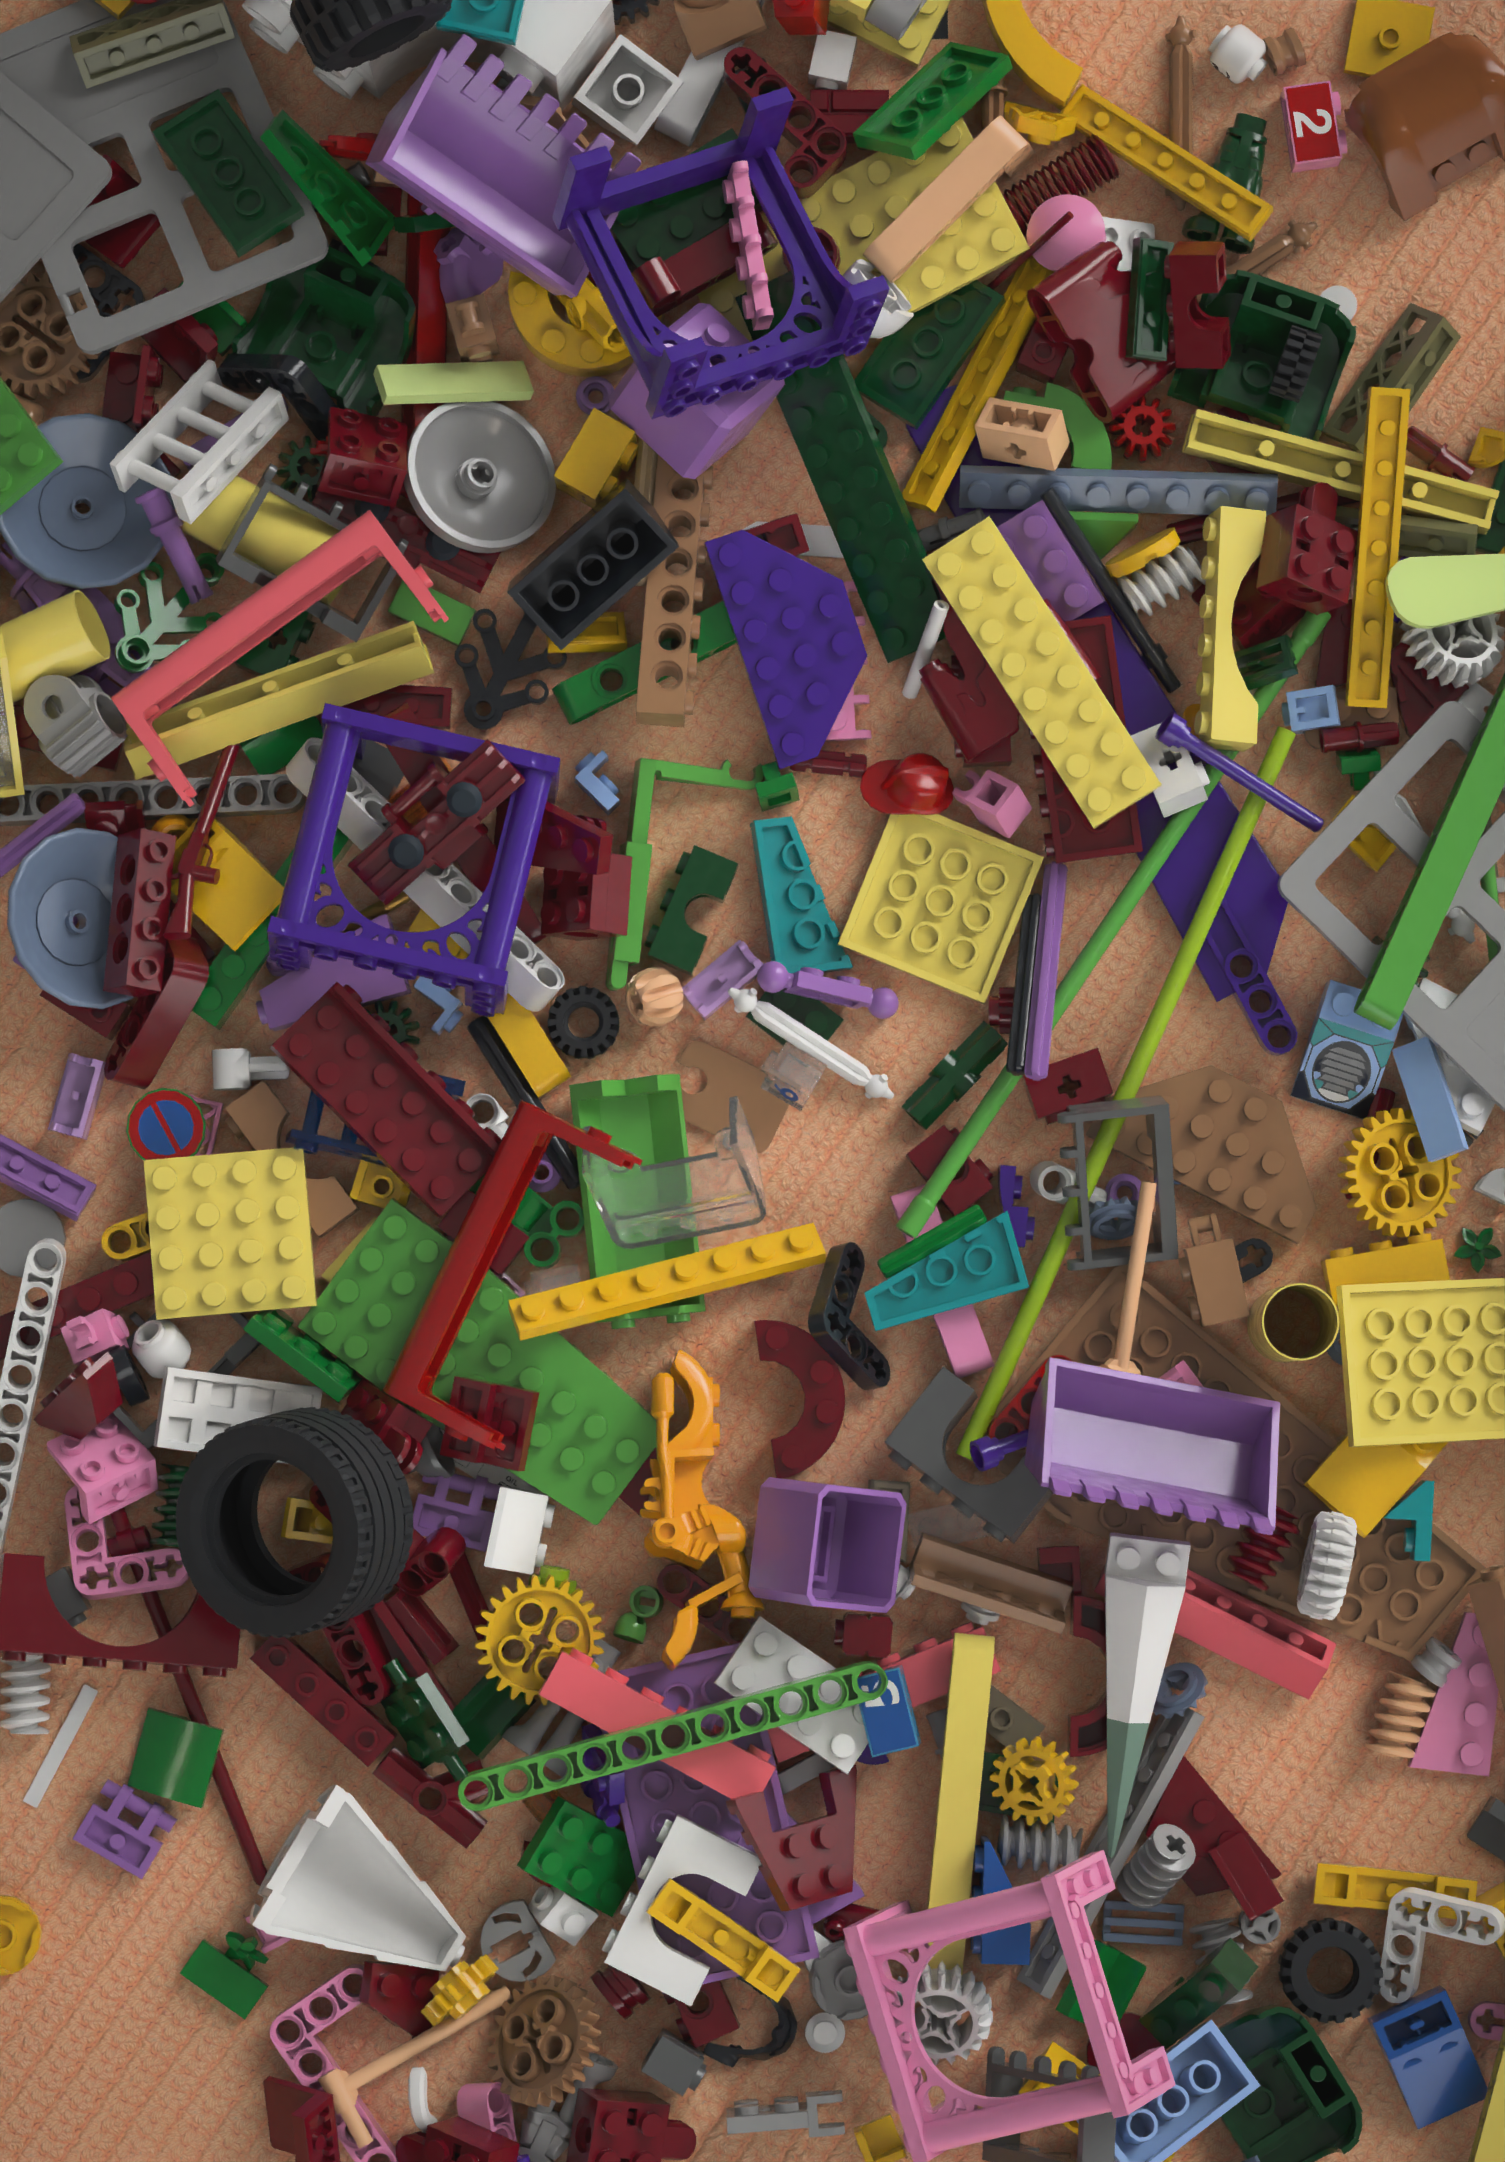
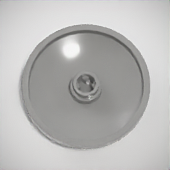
[404,401,556,553]

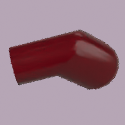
[823,1903,880,1941]

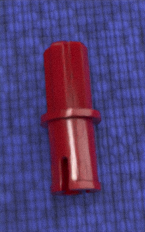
[1406,426,1475,481]
[1319,721,1400,753]

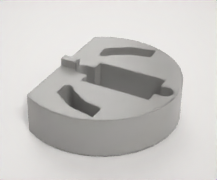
[480,1899,556,1982]

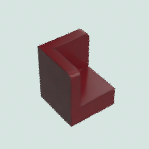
[1037,1545,1082,1594]

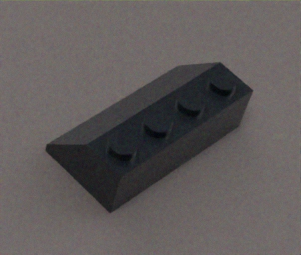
[507,478,679,650]

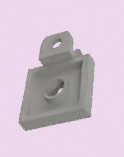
[726,2090,845,2138]

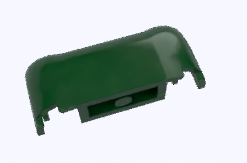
[232,243,416,416]
[1167,270,1356,441]
[1218,2005,1362,2162]

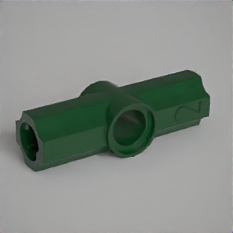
[902,1021,1008,1130]

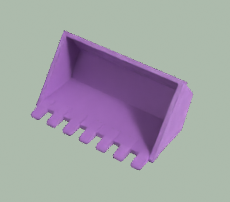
[365,34,641,298]
[1025,1357,1280,1535]

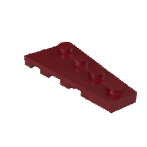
[493,794,613,875]

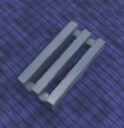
[1102,1900,1185,1946]

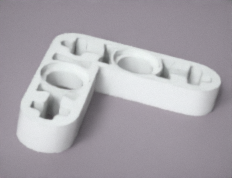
[1379,1887,1505,2003]

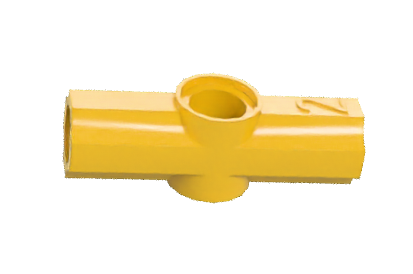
[554,277,627,353]

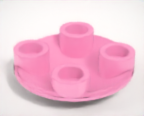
[1027,194,1106,271]

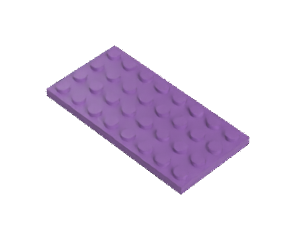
[602,1643,820,1994]

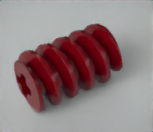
[1226,1506,1301,1591]

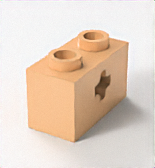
[974,397,1070,471]

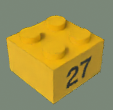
[554,408,639,508]

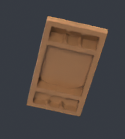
[673,0,768,60]

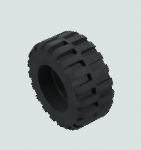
[290,0,452,72]

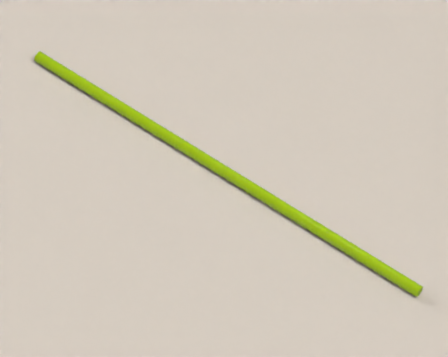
[956,726,1296,1461]

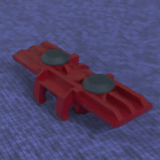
[312,482,501,593]
[347,739,526,905]

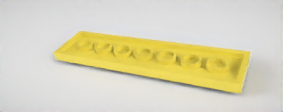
[922,516,1162,829]

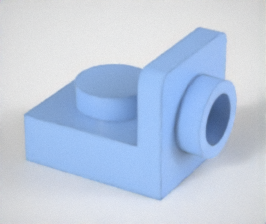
[1282,685,1341,734]
[575,750,620,816]

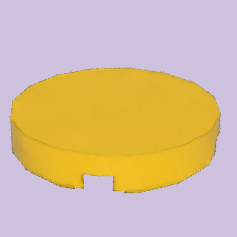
[1105,527,1181,578]
[0,1895,42,1976]

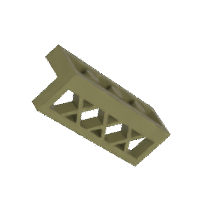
[69,0,235,89]
[1323,303,1461,454]

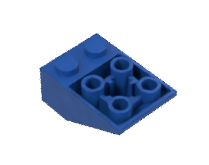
[970,1836,1031,1965]
[1367,1985,1488,2129]

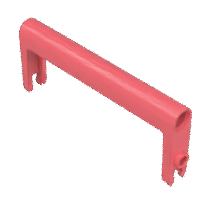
[111,510,449,807]

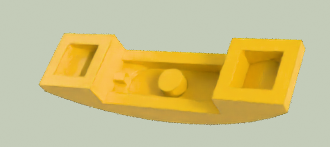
[1313,1863,1478,1921]
[646,1878,801,2003]

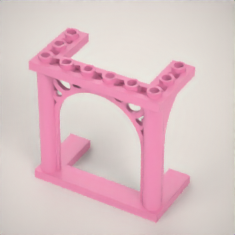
[843,1850,1176,2162]

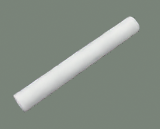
[902,600,949,699]

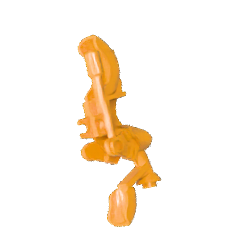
[639,1349,765,1671]

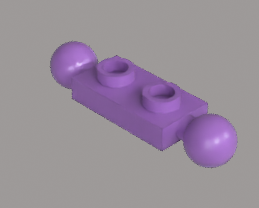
[757,961,899,1019]

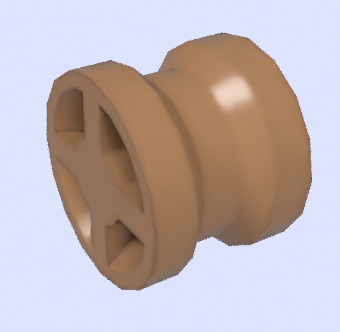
[1262,28,1306,76]

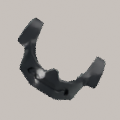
[703,1976,797,2067]

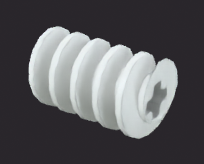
[1117,544,1206,618]
[0,1655,51,1734]

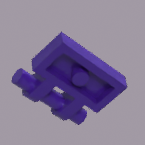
[580,1724,625,1827]

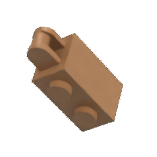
[445,293,500,362]
[1178,1213,1250,1327]

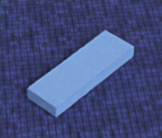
[1392,1037,1469,1163]

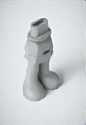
[502,1639,621,1777]
[518,2053,618,2162]

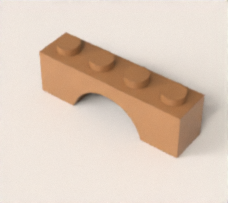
[225,1080,360,1238]

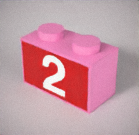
[1280,81,1347,173]

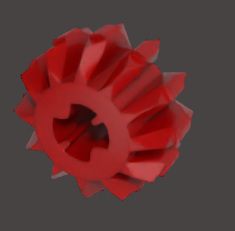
[1108,395,1176,463]

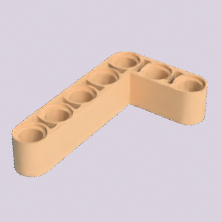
[863,115,1035,283]

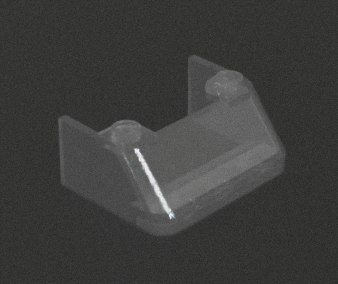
[582,1096,766,1249]

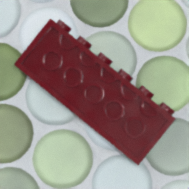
[1029,615,1143,864]
[270,982,501,1219]

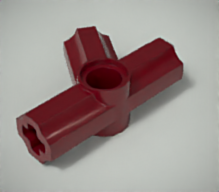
[372,1746,488,1849]

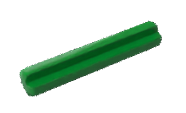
[877,1205,987,1278]

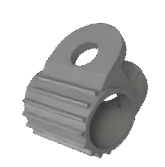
[24,674,128,778]

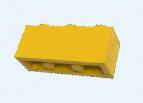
[1321,1233,1450,1306]

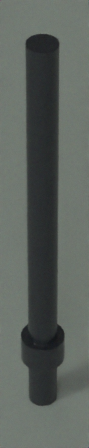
[1040,487,1182,693]

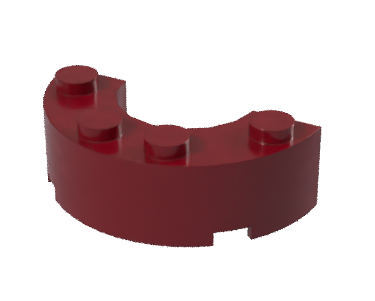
[754,1320,845,1478]
[1067,1594,1107,1757]

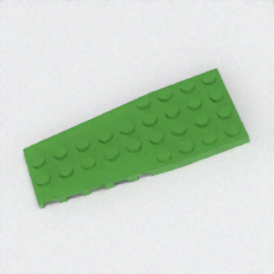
[297,1198,656,1525]

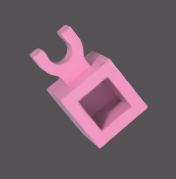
[952,769,1032,839]
[60,1308,130,1366]

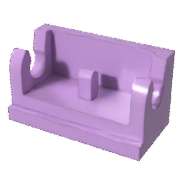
[682,940,763,1021]
[48,1053,106,1140]

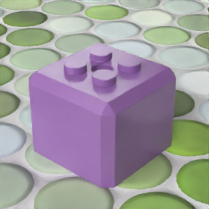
[608,303,785,479]
[748,1477,907,1613]

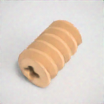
[1364,1671,1436,1760]

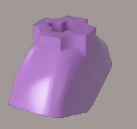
[433,227,504,304]

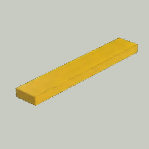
[1060,84,1274,242]

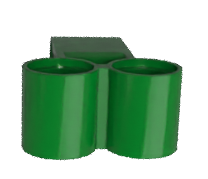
[469,1173,585,1269]

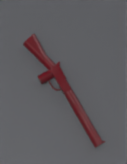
[163,744,240,940]

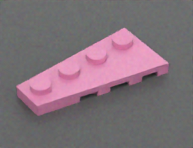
[1408,1612,1498,1776]

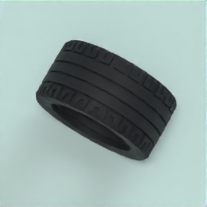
[176,1407,413,1638]

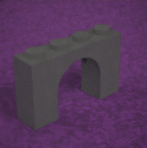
[885,1367,1053,1544]

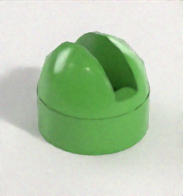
[629,1585,664,1618]
[613,1612,647,1644]

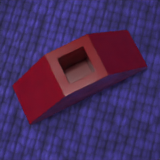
[34,1352,123,1440]

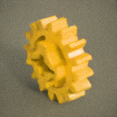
[990,1736,1079,1826]
[421,1954,499,2027]

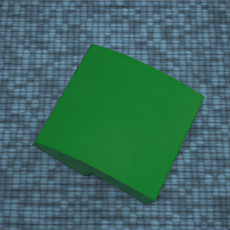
[128,1707,224,1808]

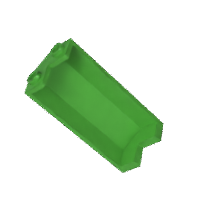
[569,1074,706,1329]

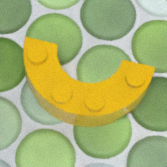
[508,271,665,377]

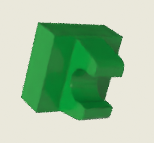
[1336,747,1381,791]
[755,761,800,812]

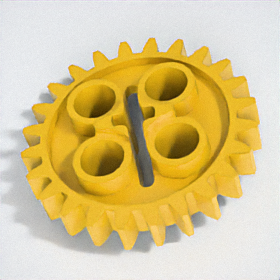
[1337,1108,1462,1237]
[474,1574,605,1706]

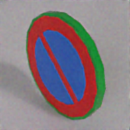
[126,1088,206,1160]

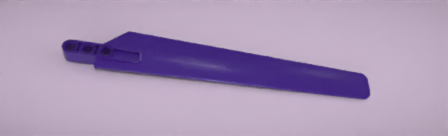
[906,385,1298,1056]

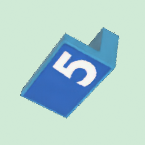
[857,1665,921,1757]

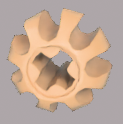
[625,967,684,1027]

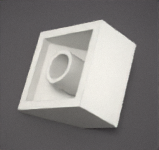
[572,34,684,146]
[484,1486,555,1575]

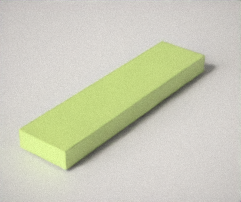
[373,361,534,405]

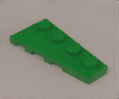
[260,110,395,267]

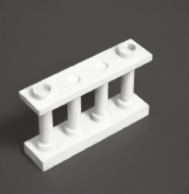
[109,359,289,524]

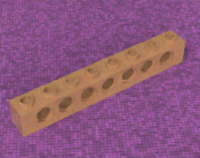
[636,455,713,727]

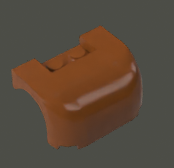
[1344,32,1505,221]

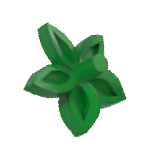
[1454,1227,1502,1274]
[225,1931,269,1971]

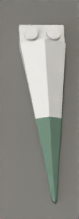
[1105,1532,1191,1859]

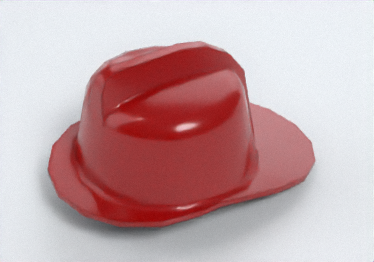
[860,753,954,815]

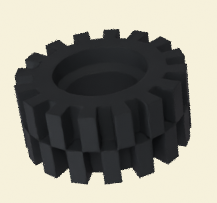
[1269,325,1323,403]
[548,986,620,1059]

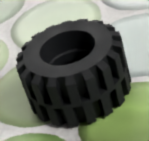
[1278,1918,1383,2023]

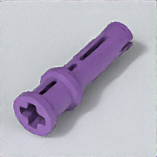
[134,487,214,604]

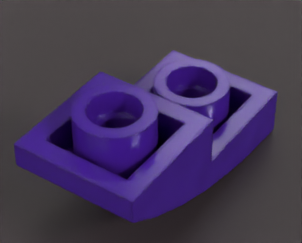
[998,1165,1035,1248]

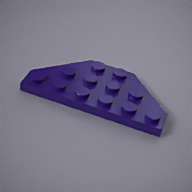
[704,530,867,769]

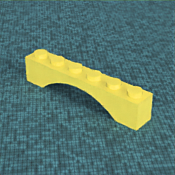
[1194,506,1266,752]

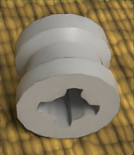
[1411,1637,1462,1687]
[1238,1908,1281,1944]

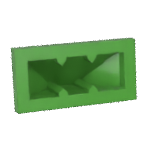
[1069,511,1138,560]

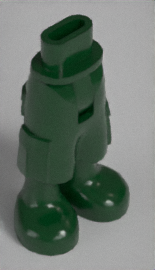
[1182,113,1267,254]

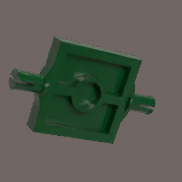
[380,1658,470,1782]

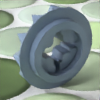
[1089,1196,1138,1240]
[1153,1662,1208,1719]

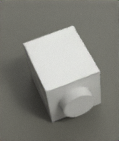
[808,30,857,90]

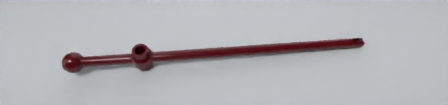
[107,1507,267,1886]

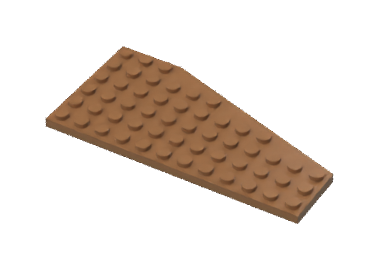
[985,1265,1486,1661]

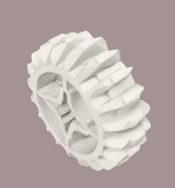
[1400,613,1505,689]
[1297,1511,1357,1620]
[897,1961,993,2066]

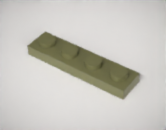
[1335,506,1478,557]

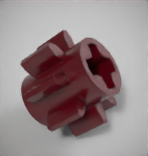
[989,987,1014,1034]

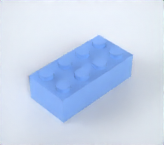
[1076,2019,1261,2162]

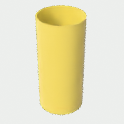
[182,476,344,605]
[0,590,111,703]
[1247,1283,1339,1363]

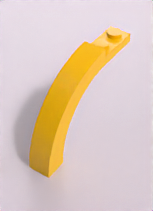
[982,0,1083,111]

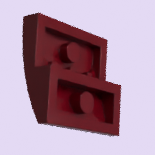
[440,1376,540,1471]

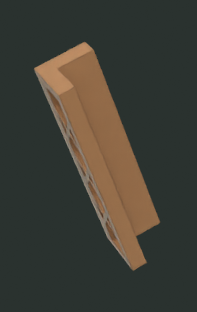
[909,1533,1073,1634]

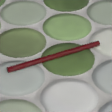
[987,211,1074,290]

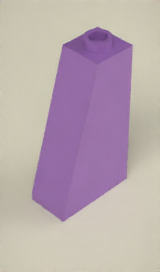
[256,914,412,1031]

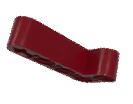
[724,47,847,199]
[631,209,778,317]
[104,937,209,1089]
[309,1483,466,1597]
[286,1552,396,1706]

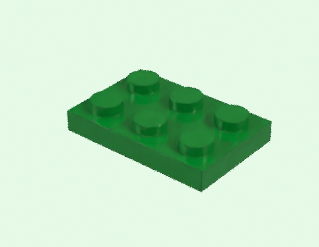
[243,1309,362,1403]
[517,1796,636,1917]

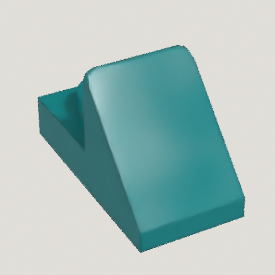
[1383,1480,1434,1561]

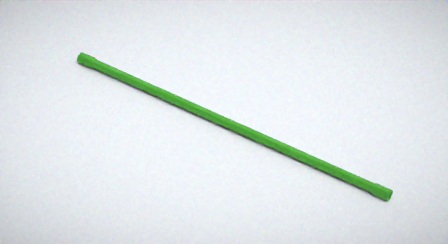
[896,611,1331,1239]

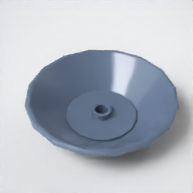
[0,413,175,589]
[7,827,170,1009]

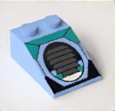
[1290,980,1403,1119]

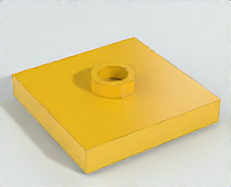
[1343,0,1435,78]

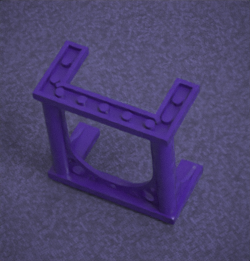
[552,87,890,419]
[267,703,561,1017]

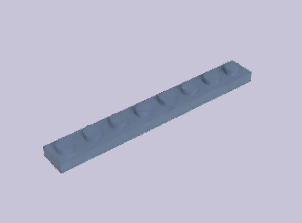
[959,465,1278,517]

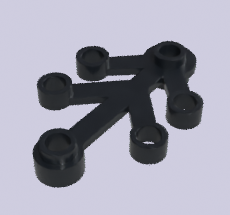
[455,609,567,730]

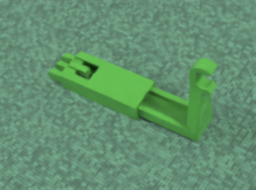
[605,758,763,991]

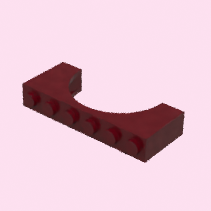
[0,1553,240,1677]

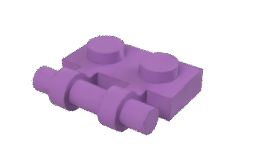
[413,1474,502,1552]
[73,1779,177,1879]

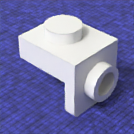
[528,1885,599,1946]

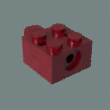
[1256,482,1358,615]
[540,815,632,941]
[341,1378,432,1475]
[566,2088,697,2162]
[396,2116,520,2162]

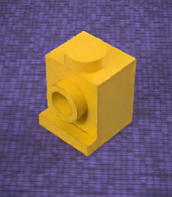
[349,1160,412,1209]

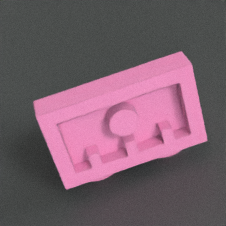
[47,1413,158,1524]

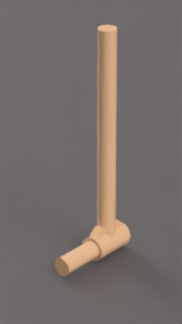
[1098,1181,1157,1375]
[318,1985,513,2149]

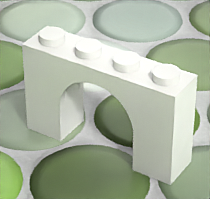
[602,1814,761,2006]

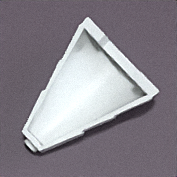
[250,1785,466,1972]

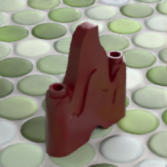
[1026,241,1176,423]
[919,578,1102,762]

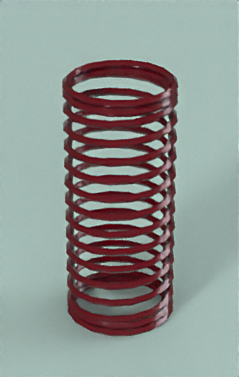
[1002,134,1120,236]

